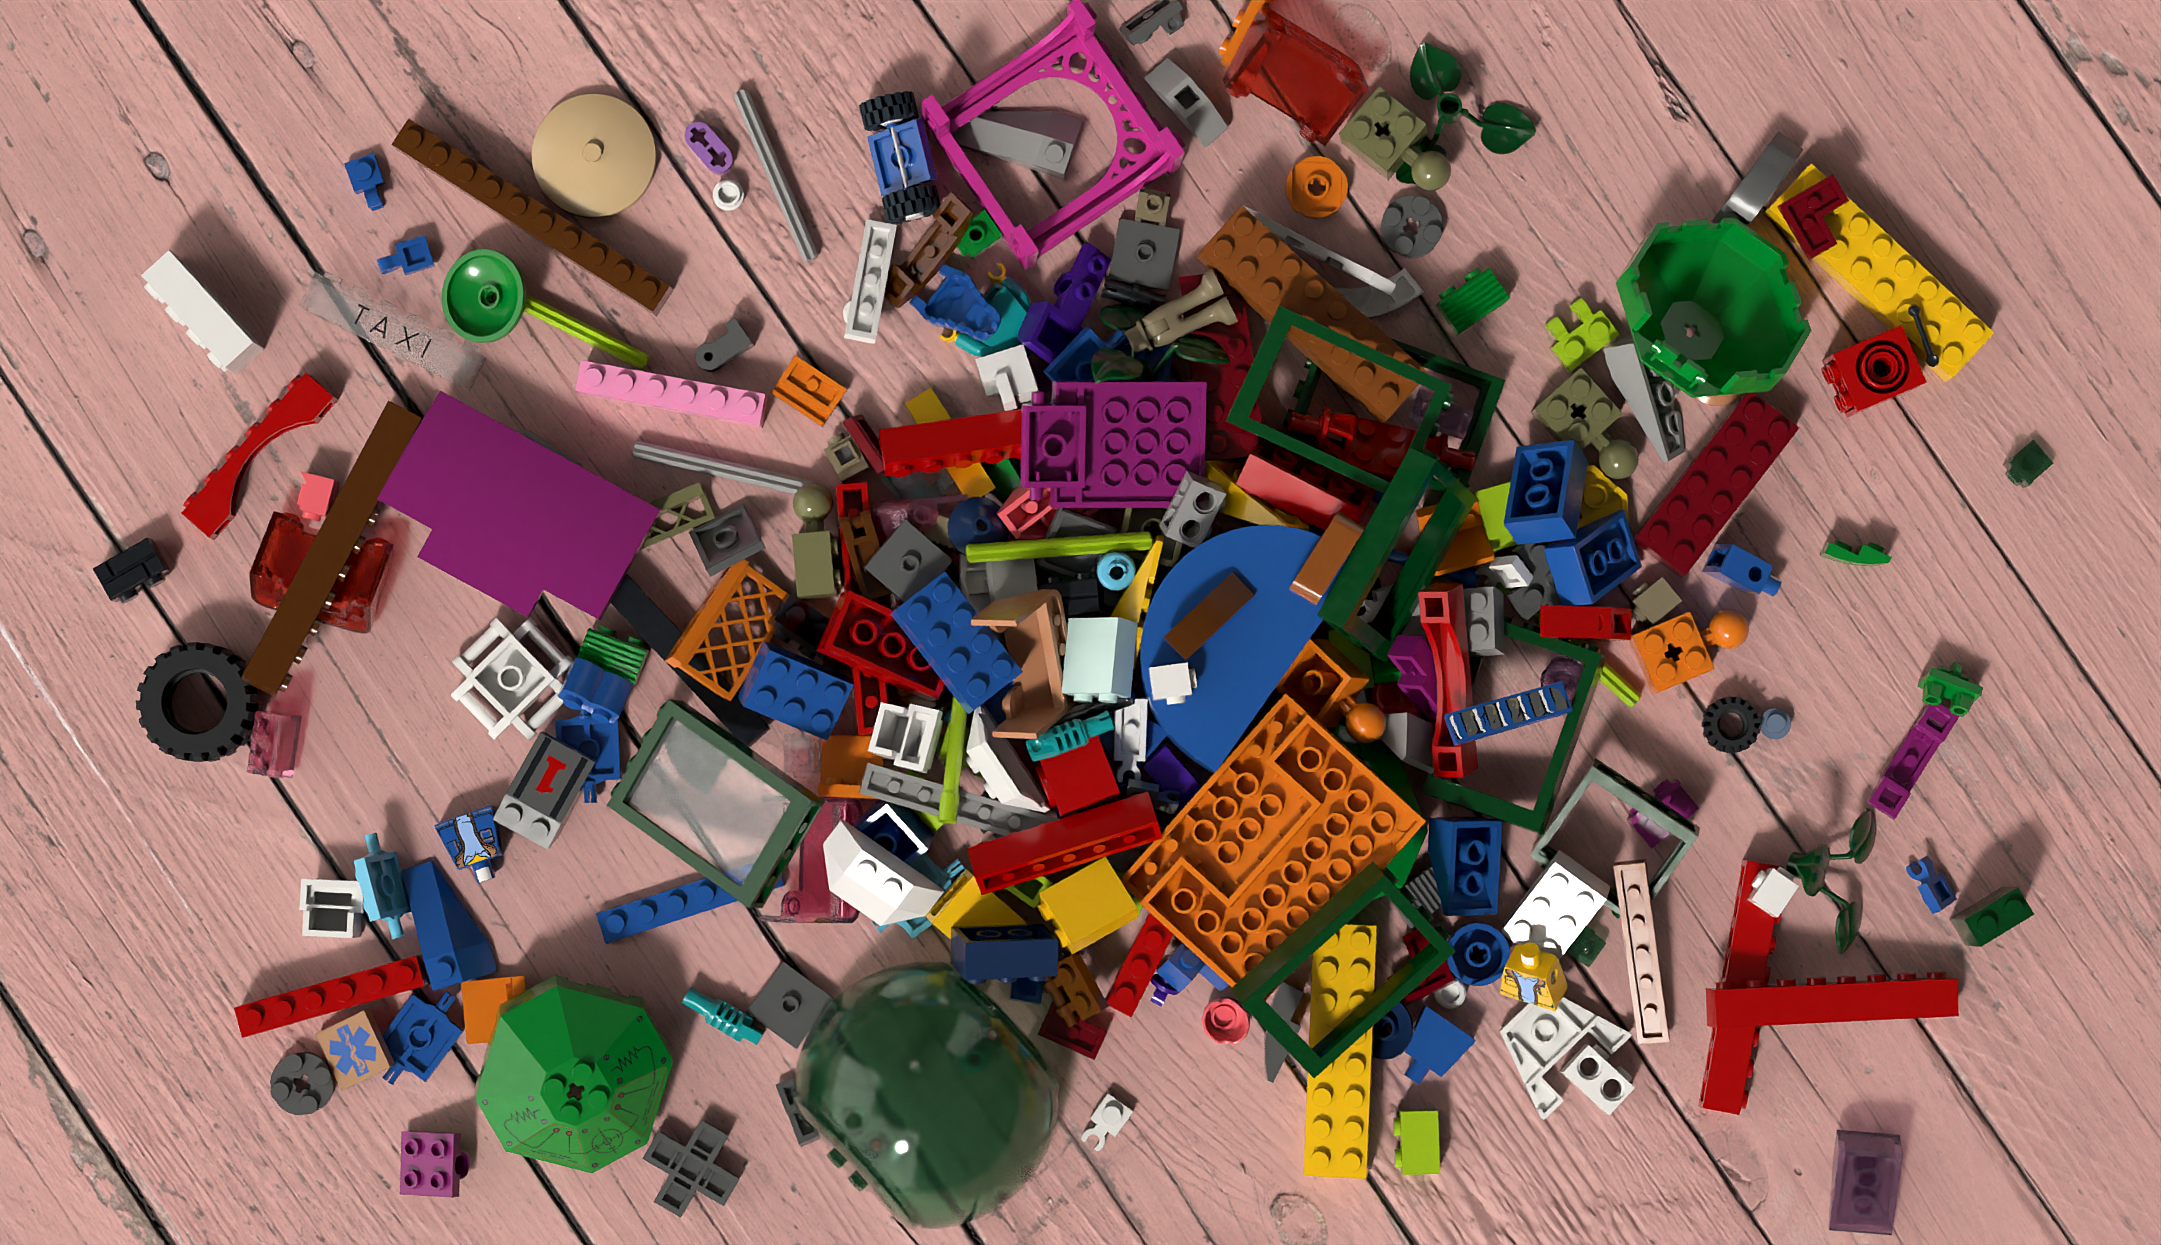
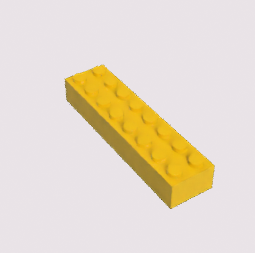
[1763,163,1994,382]
[1303,924,1378,1179]

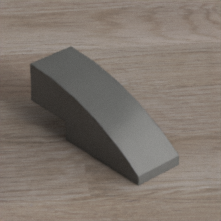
[1264,982,1304,1083]

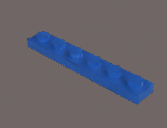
[596,862,785,944]

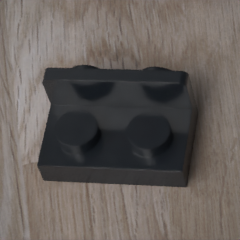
[767,592,830,660]

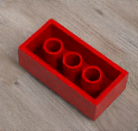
[1236,438,1377,531]
[817,590,945,701]

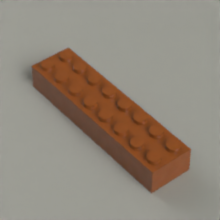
[1196,205,1429,423]

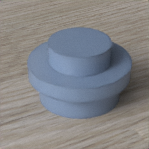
[1759,708,1791,739]

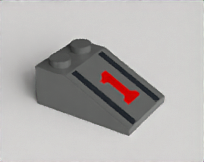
[493,731,597,850]

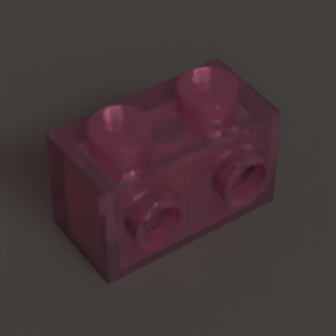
[247,711,302,778]

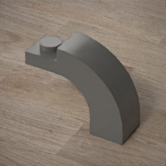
[1711,131,1803,226]

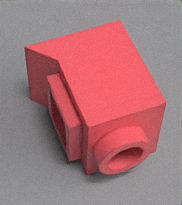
[297,471,339,522]

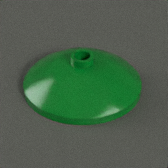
[442,249,526,343]

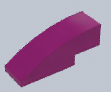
[1388,635,1437,722]

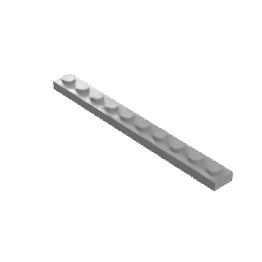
[858,763,1149,872]

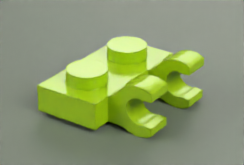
[1544,297,1619,372]

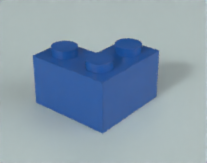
[1156,942,1228,993]

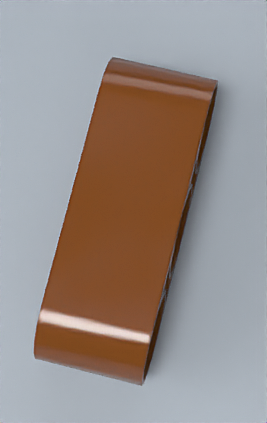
[1289,511,1365,606]

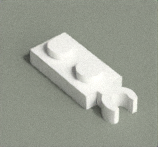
[1113,697,1148,782]

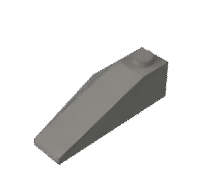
[951,111,1083,180]
[1603,336,1685,462]

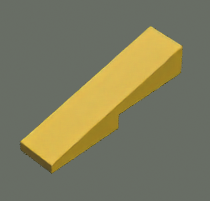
[905,387,997,499]

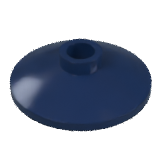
[947,497,1010,556]
[1373,1002,1413,1060]

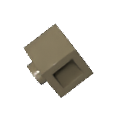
[1630,577,1682,626]

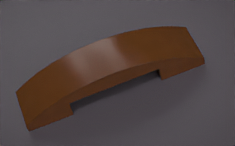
[884,192,974,308]

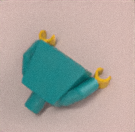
[939,263,1033,357]

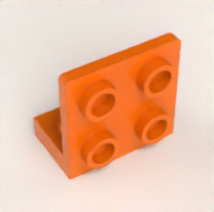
[1415,494,1495,576]
[818,734,884,799]
[461,975,526,1044]

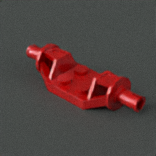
[1287,407,1475,483]

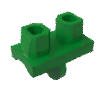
[1917,662,1983,717]

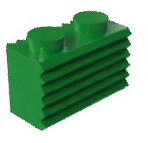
[1436,268,1510,336]
[577,625,649,686]

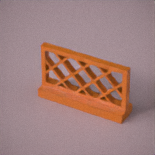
[665,559,787,702]

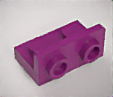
[1627,779,1699,849]

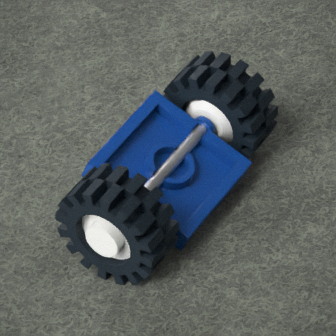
[859,91,941,224]

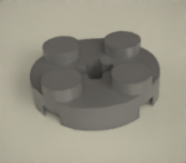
[1380,195,1443,259]
[270,1052,335,1115]

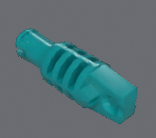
[1026,711,1114,762]
[682,987,764,1045]

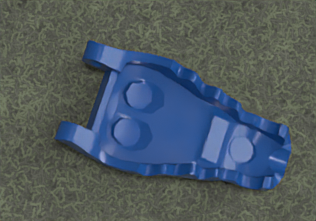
[909,264,1002,341]

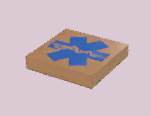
[316,1008,395,1091]

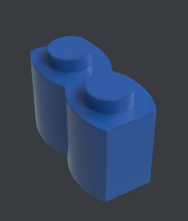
[558,658,633,723]

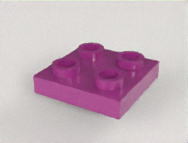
[400,1131,470,1198]

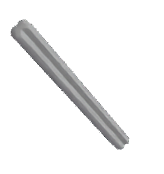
[733,89,818,262]
[633,441,815,494]

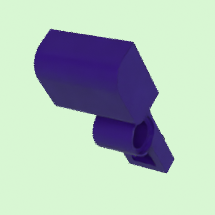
[1017,243,1111,364]

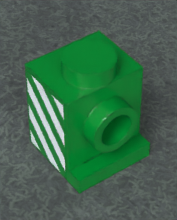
[956,209,1003,260]

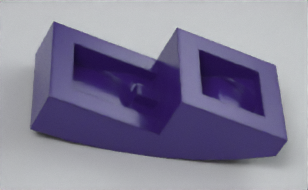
[1142,744,1203,810]

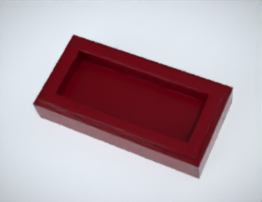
[843,414,884,474]

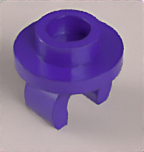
[1150,974,1179,1007]

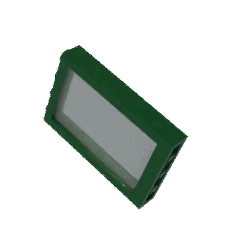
[607,699,825,908]

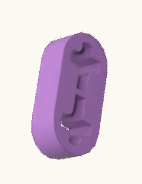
[684,122,734,175]

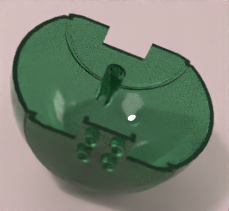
[792,961,1061,1230]

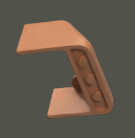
[971,589,1077,739]

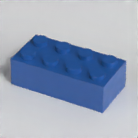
[891,572,1023,714]

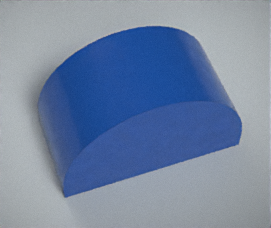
[1139,525,1351,774]

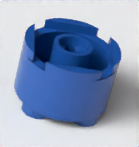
[1446,922,1510,986]

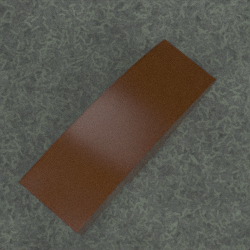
[1164,572,1255,661]

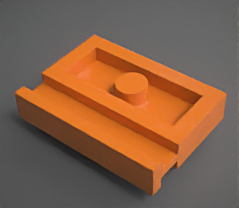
[770,355,848,428]

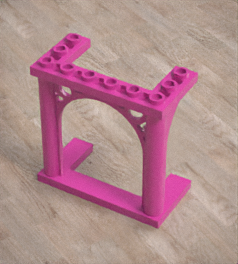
[922,0,1186,271]

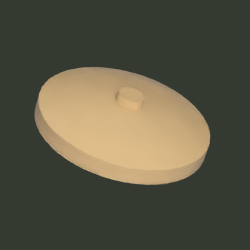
[532,94,657,219]

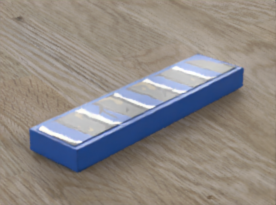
[1444,681,1573,746]

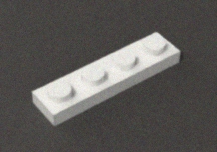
[844,219,897,344]

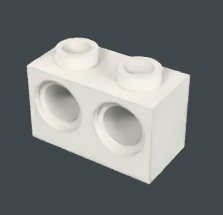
[1560,1044,1635,1116]

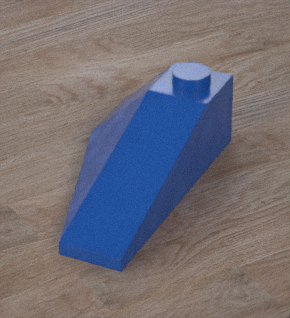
[401,861,498,991]

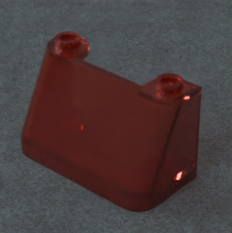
[1223,6,1369,146]
[249,511,394,634]

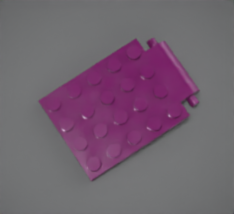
[1020,381,1207,508]

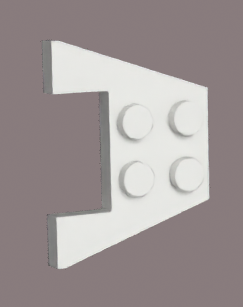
[1499,997,1632,1120]

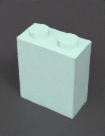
[1061,617,1137,703]

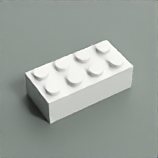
[141,250,264,374]

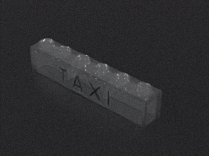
[299,271,487,392]

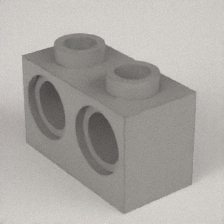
[1159,471,1226,548]

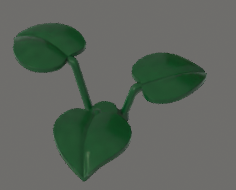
[1396,42,1536,184]
[1091,304,1230,384]
[1786,808,1876,954]

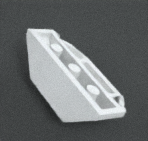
[965,703,1051,812]
[823,819,944,926]

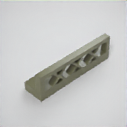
[639,482,715,551]

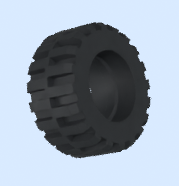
[136,642,263,762]

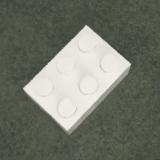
[1501,850,1610,959]

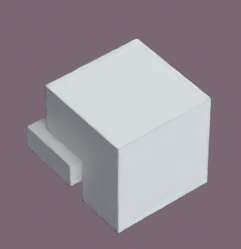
[975,344,1038,411]
[868,702,943,773]
[299,878,364,938]

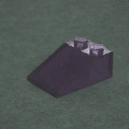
[1828,1130,1903,1235]

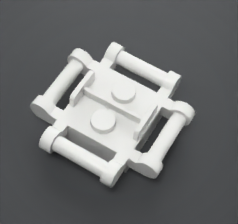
[451,617,574,741]

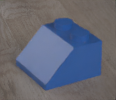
[853,799,934,865]

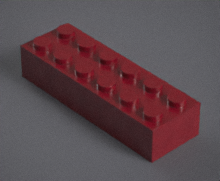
[1178,274,1262,461]
[1633,392,1799,578]

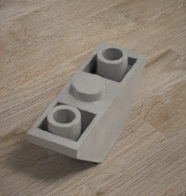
[1144,58,1228,148]

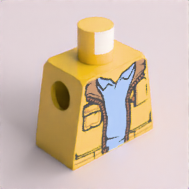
[1500,942,1568,1012]

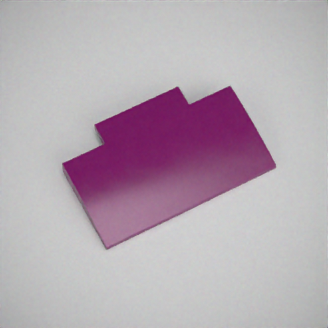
[377,391,661,620]

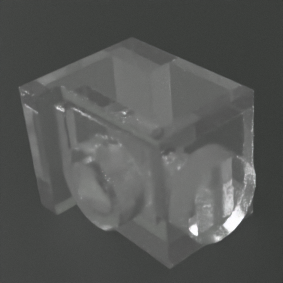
[784,733,822,778]

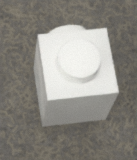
[1149,662,1197,705]
[1747,867,1799,917]

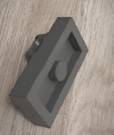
[1119,0,1184,46]

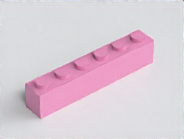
[575,360,768,428]

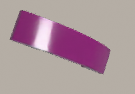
[1867,704,1959,820]

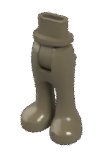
[1125,268,1238,354]

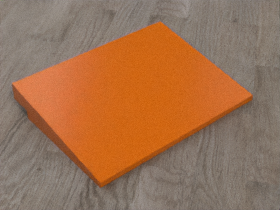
[1120,693,1426,1001]

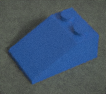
[1544,510,1642,606]
[1428,816,1502,916]

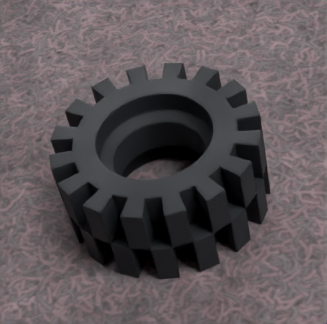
[1701,697,1761,753]

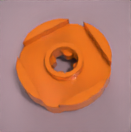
[1285,156,1348,219]

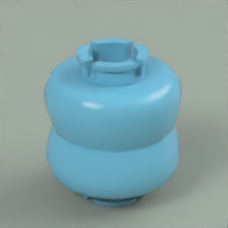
[1097,552,1136,591]

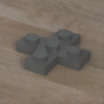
[1506,542,1589,620]
[642,1119,740,1218]

